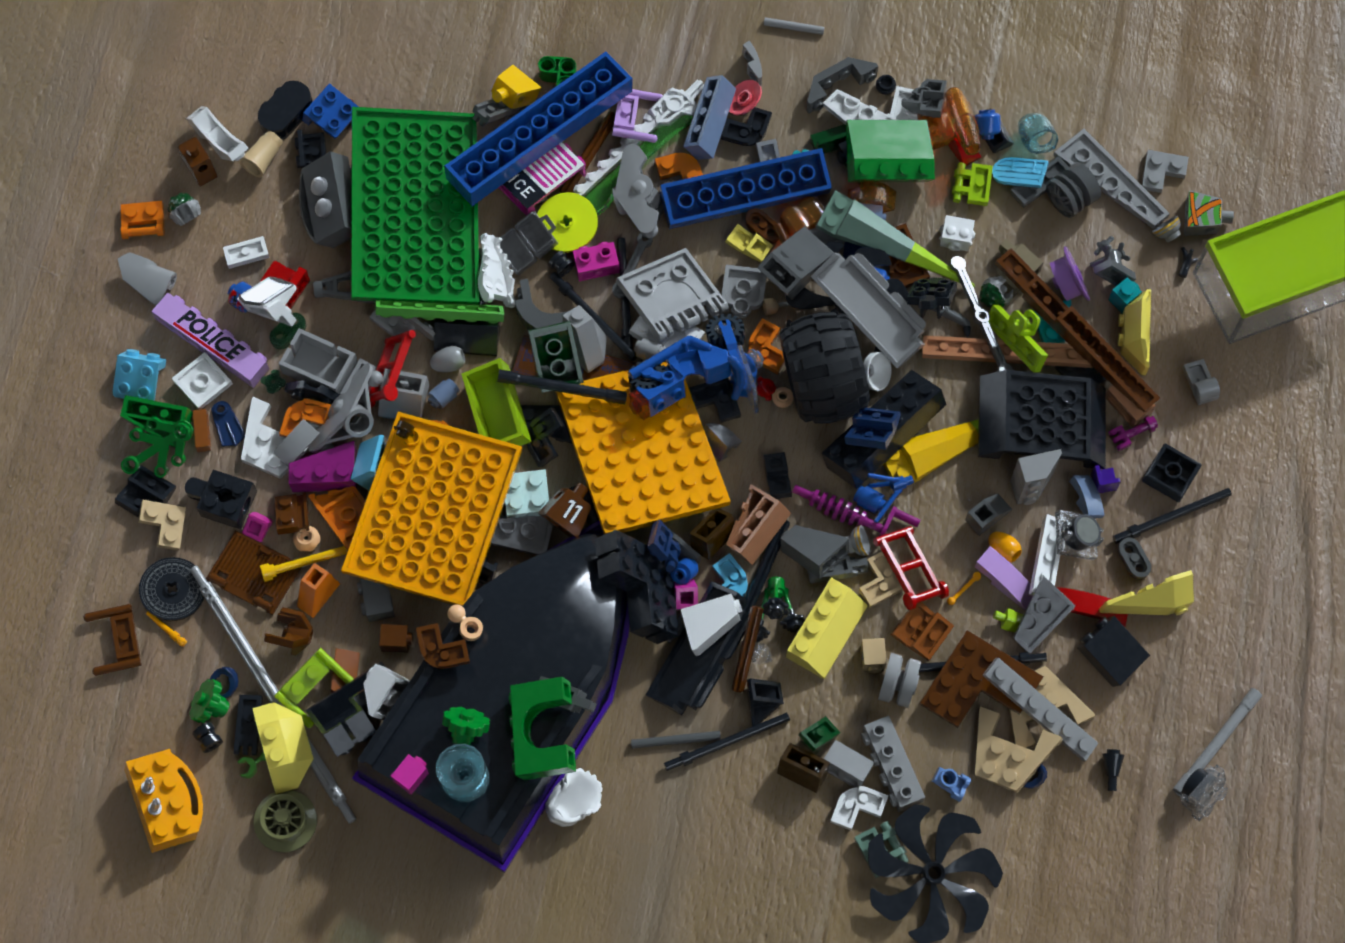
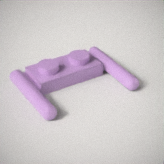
[612,89,663,143]

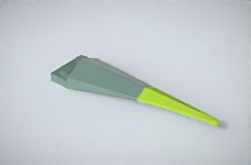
[815,190,975,287]

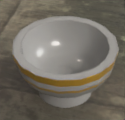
[1152,216,1181,243]
[846,525,871,556]

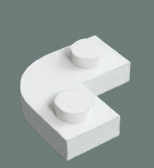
[830,786,889,830]

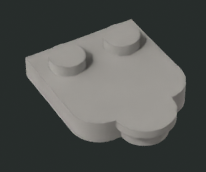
[722,265,766,318]

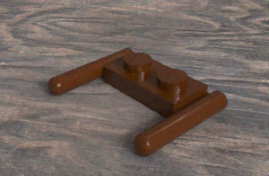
[83,603,142,676]

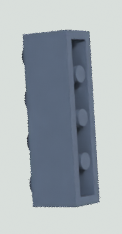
[683,75,736,160]

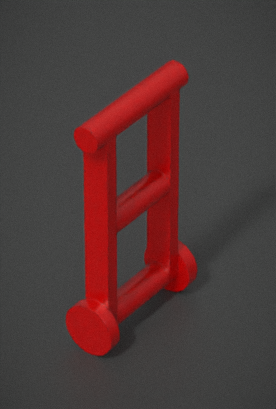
[369,330,416,407]
[873,526,949,610]

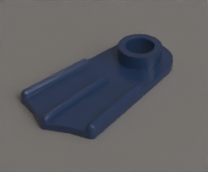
[212,401,245,447]

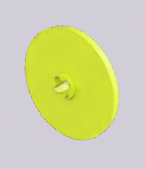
[537,192,598,253]

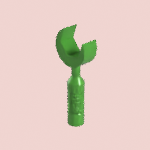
[238,752,266,778]

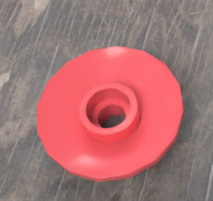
[729,80,762,116]

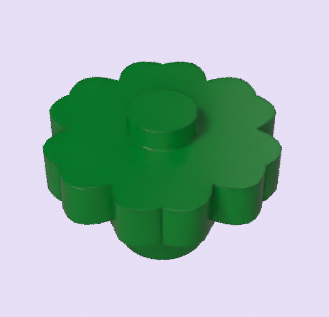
[189,679,230,723]
[442,707,490,747]

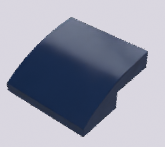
[845,408,901,449]

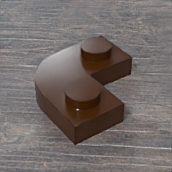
[416,623,470,669]

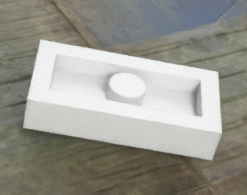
[223,236,270,269]

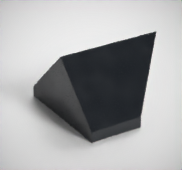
[746,678,784,726]

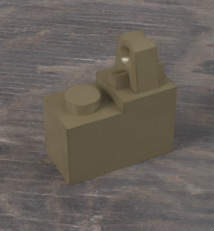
[995,239,1044,297]

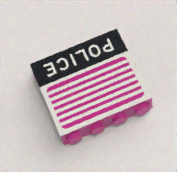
[498,142,586,216]

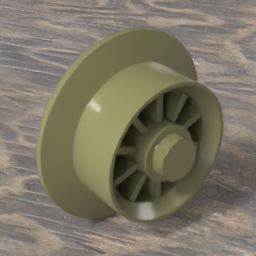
[254,790,317,853]

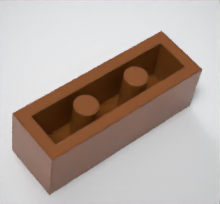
[193,409,211,452]

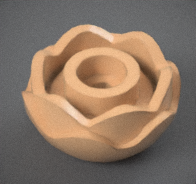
[293,526,321,552]

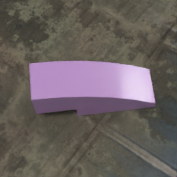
[975,546,1032,610]

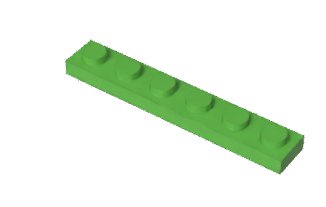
[375,300,504,324]

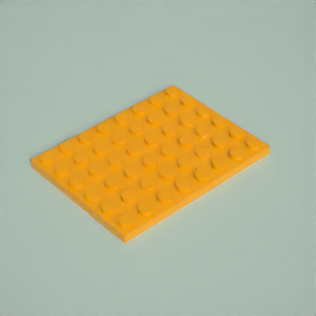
[555,361,731,535]
[341,412,522,606]

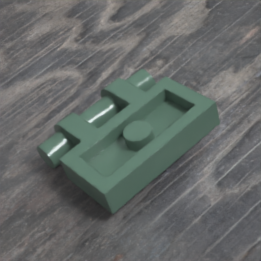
[854,821,909,879]

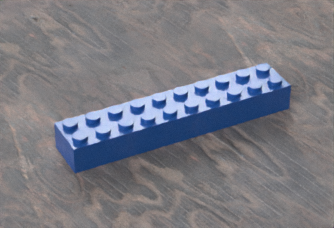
[444,52,633,206]

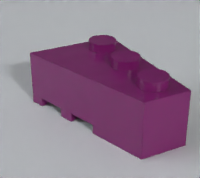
[289,441,357,492]

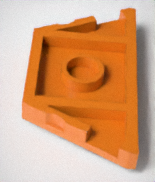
[308,486,366,551]

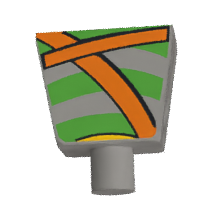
[1184,191,1234,236]

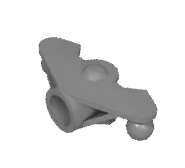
[613,143,661,238]
[309,363,383,453]

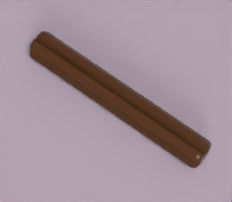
[732,606,763,693]

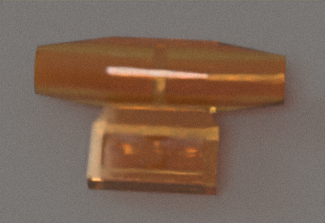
[919,87,981,155]

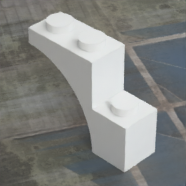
[186,106,248,161]

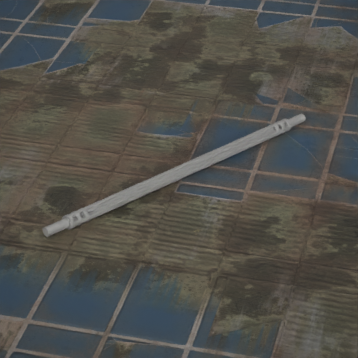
[190,566,356,824]

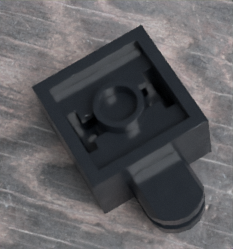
[185,469,257,530]

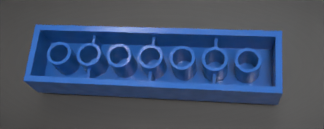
[659,148,832,230]

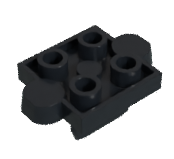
[907,277,957,319]

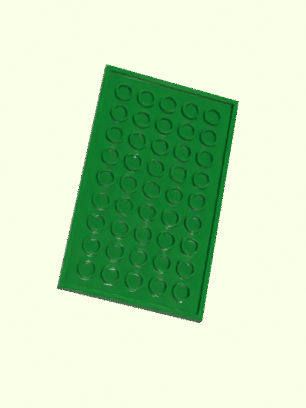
[351,107,480,304]

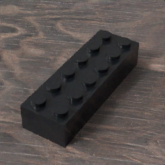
[821,369,947,489]

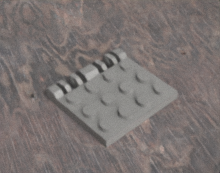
[616,248,729,342]

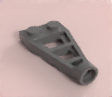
[313,271,375,304]

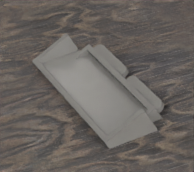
[811,253,926,368]

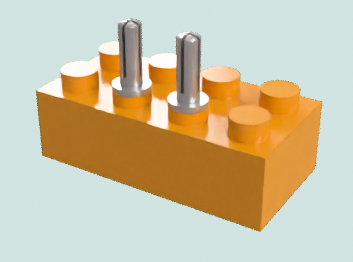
[124,749,203,853]

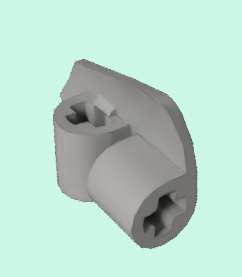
[118,252,177,306]

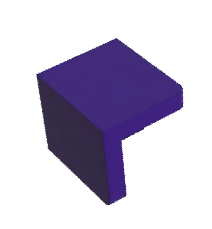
[1091,465,1121,493]

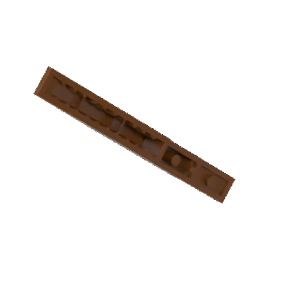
[995,248,1160,412]

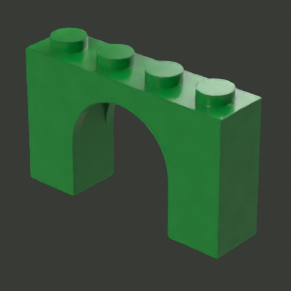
[509,677,576,780]

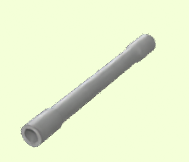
[1173,688,1262,797]

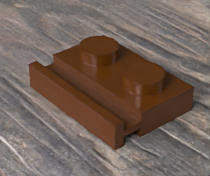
[275,492,310,535]

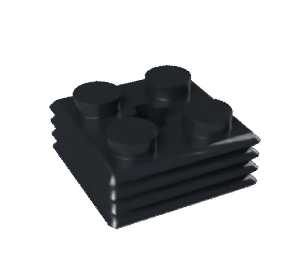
[1142,443,1202,502]

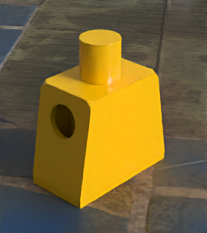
[491,65,542,109]

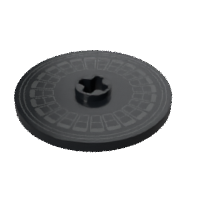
[139,557,204,621]

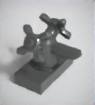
[1090,236,1136,286]

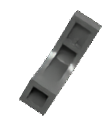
[515,279,568,330]

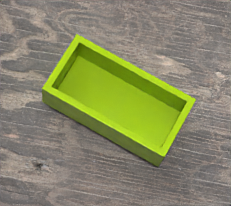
[461,358,531,446]

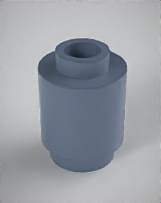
[428,378,460,409]

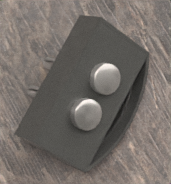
[299,151,351,248]

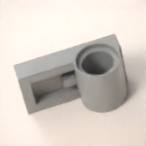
[1182,359,1220,405]

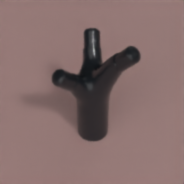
[1178,247,1198,278]

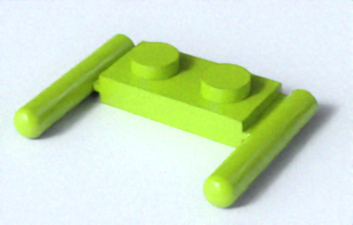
[274,647,354,728]

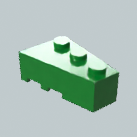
[120,395,193,449]

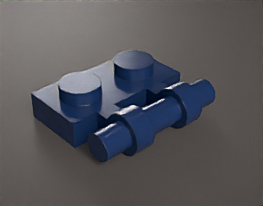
[647,519,681,572]

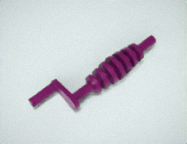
[792,485,921,536]

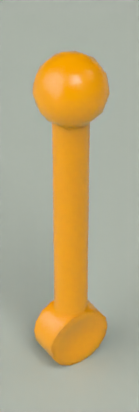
[947,572,981,605]

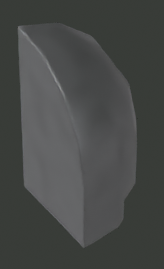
[704,423,742,462]

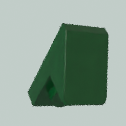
[798,716,841,755]

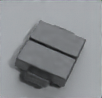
[500,211,558,276]

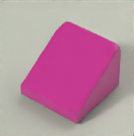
[242,512,273,542]

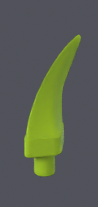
[993,608,1023,632]

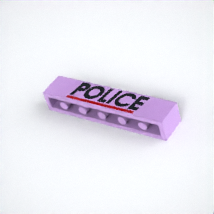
[151,293,269,388]

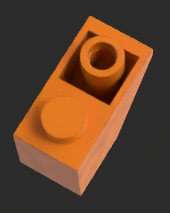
[297,563,340,618]

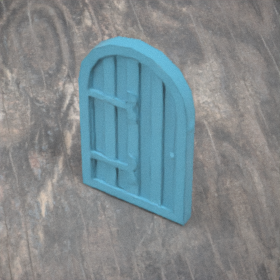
[992,157,1049,188]

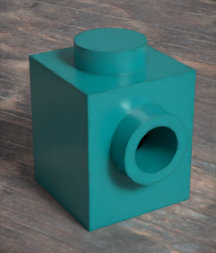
[1108,277,1142,314]

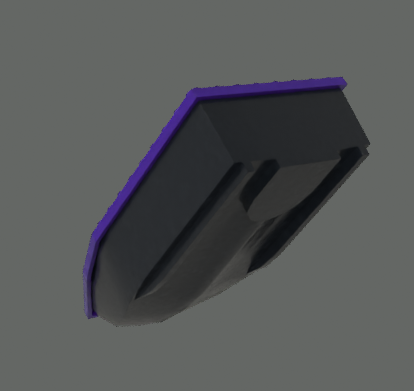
[352,520,630,873]

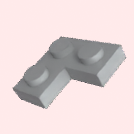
[1142,150,1189,193]

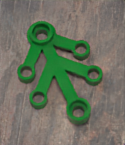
[121,417,193,478]

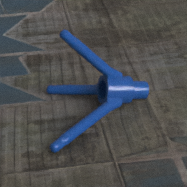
[867,473,914,523]

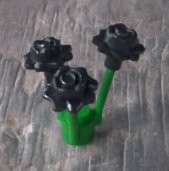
[756,576,806,642]

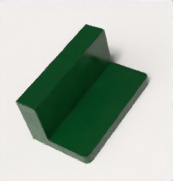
[810,124,847,154]

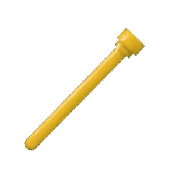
[260,546,348,582]

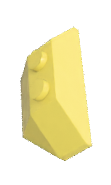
[1117,289,1151,375]
[252,702,313,795]

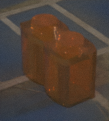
[780,196,825,236]

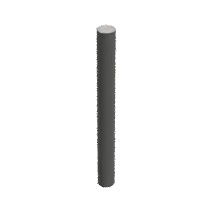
[631,731,721,749]

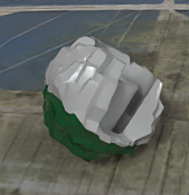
[168,193,201,226]
[979,276,1014,308]

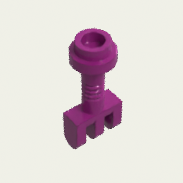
[1108,416,1158,451]

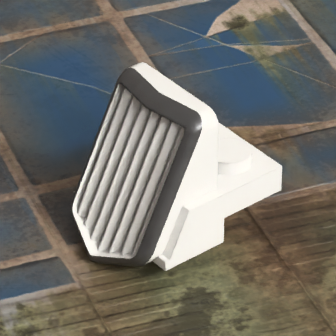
[237,277,296,326]

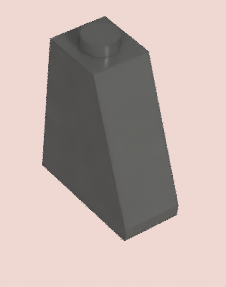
[780,525,849,579]

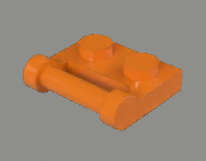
[121,201,165,240]

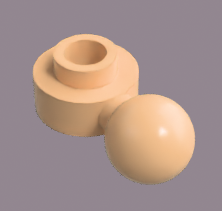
[447,605,483,641]

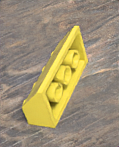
[786,578,868,679]

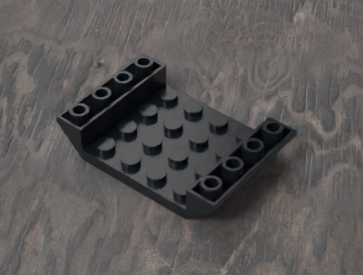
[978,370,1106,469]

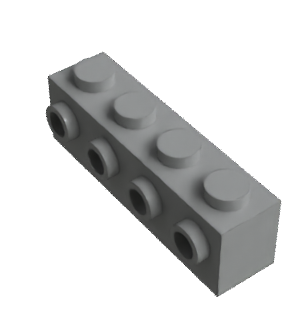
[861,716,925,812]

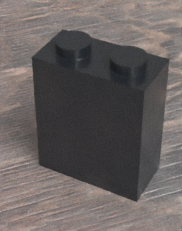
[1077,616,1150,687]

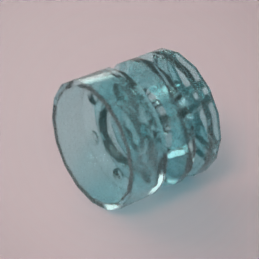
[436,744,489,802]

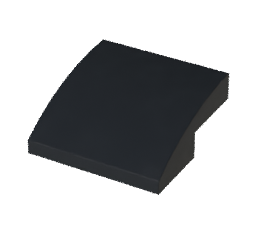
[115,465,176,518]

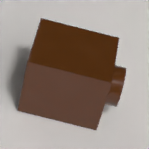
[379,624,413,653]

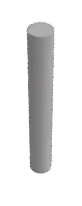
[764,17,825,35]

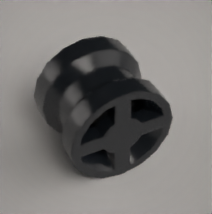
[548,251,575,277]

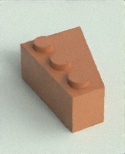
[726,484,791,565]

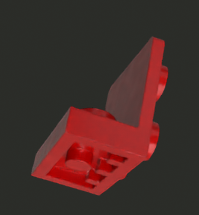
[260,261,310,309]

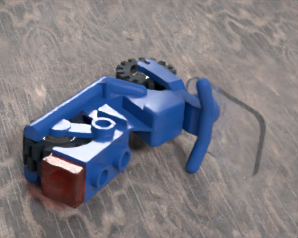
[628,314,764,420]

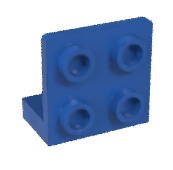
[302,83,359,139]

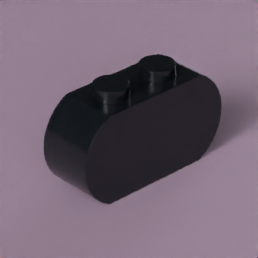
[258,81,313,140]

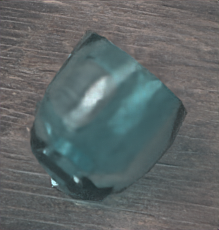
[1018,113,1058,154]

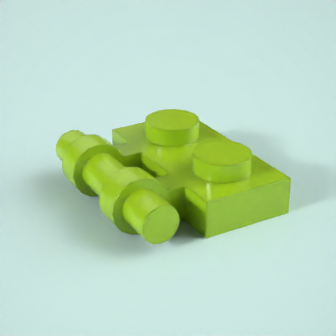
[952,162,993,206]

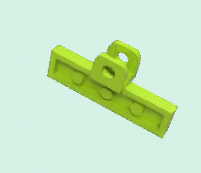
[988,304,1048,373]

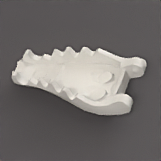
[478,233,516,308]

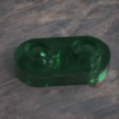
[269,313,307,350]

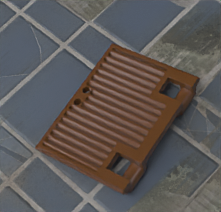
[206,530,302,615]

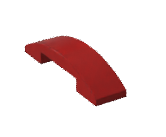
[1056,587,1128,627]

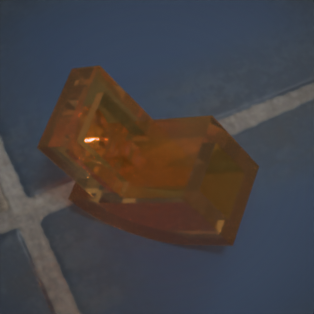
[848,181,896,213]

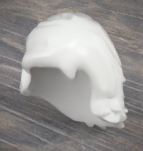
[545,768,603,827]

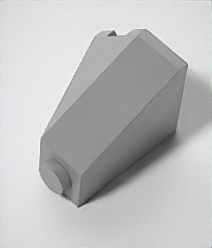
[562,305,607,373]

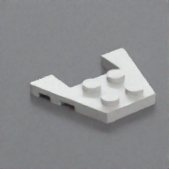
[241,397,320,479]

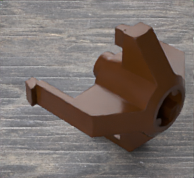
[264,607,313,656]

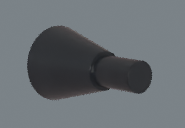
[1102,749,1125,791]

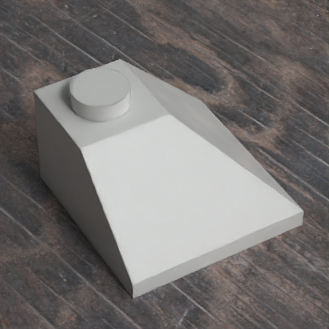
[364,664,410,720]

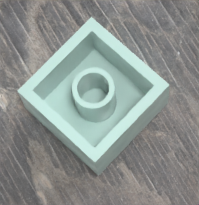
[505,469,549,518]

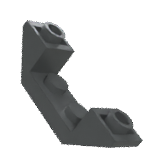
[807,57,878,114]

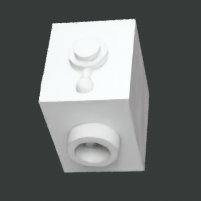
[939,215,975,251]

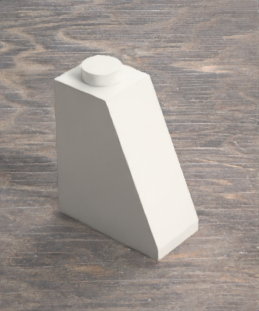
[681,594,742,656]

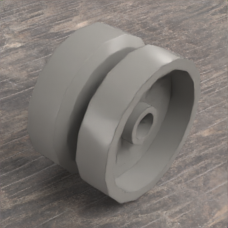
[878,653,921,708]

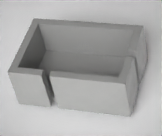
[279,328,358,394]

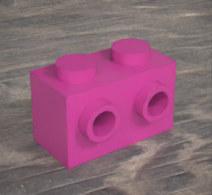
[573,242,620,282]

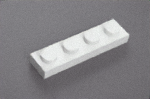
[1029,514,1067,596]

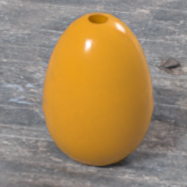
[988,531,1022,563]

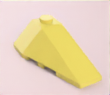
[1099,570,1194,615]

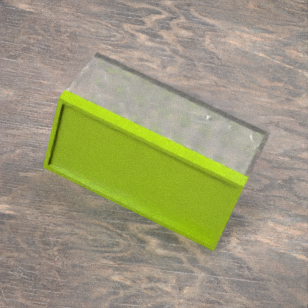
[1193,190,1345,344]

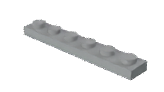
[982,658,1098,761]

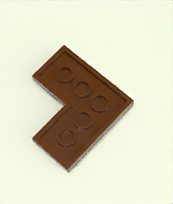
[920,630,1044,728]

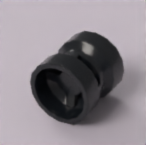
[192,722,223,753]

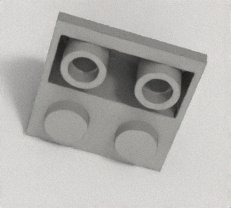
[378,368,430,420]

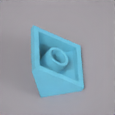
[351,435,385,491]

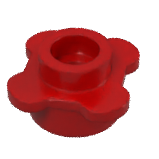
[754,377,776,401]

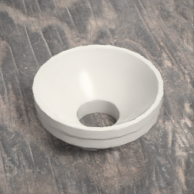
[863,352,891,391]

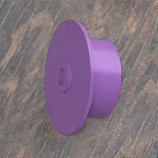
[1050,246,1090,301]

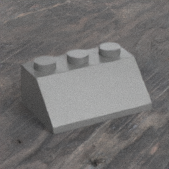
[1010,449,1062,505]

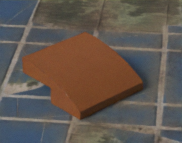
[890,602,954,661]

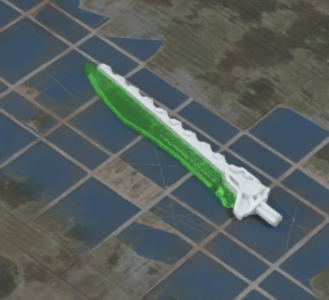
[563,79,704,226]

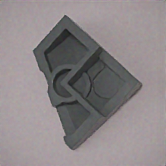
[901,79,947,118]

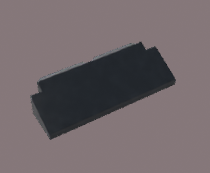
[646,581,749,716]

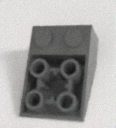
[757,226,834,300]

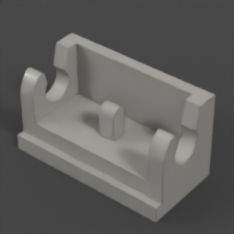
[824,740,874,788]

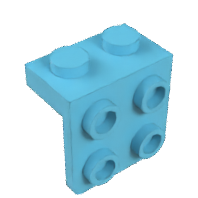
[113,349,166,401]

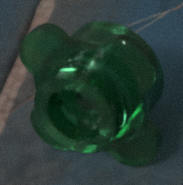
[261,370,286,394]

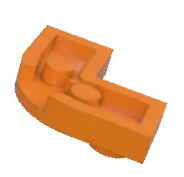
[655,153,703,180]
[749,318,785,375]
[279,399,331,438]

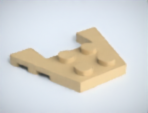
[1009,666,1095,749]
[975,707,1063,793]

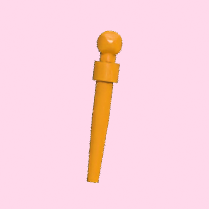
[146,612,187,647]

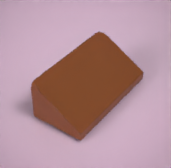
[331,648,360,693]

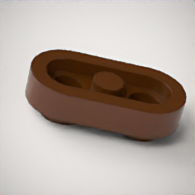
[745,208,779,244]

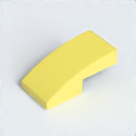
[725,224,773,262]

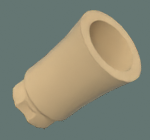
[239,131,283,178]

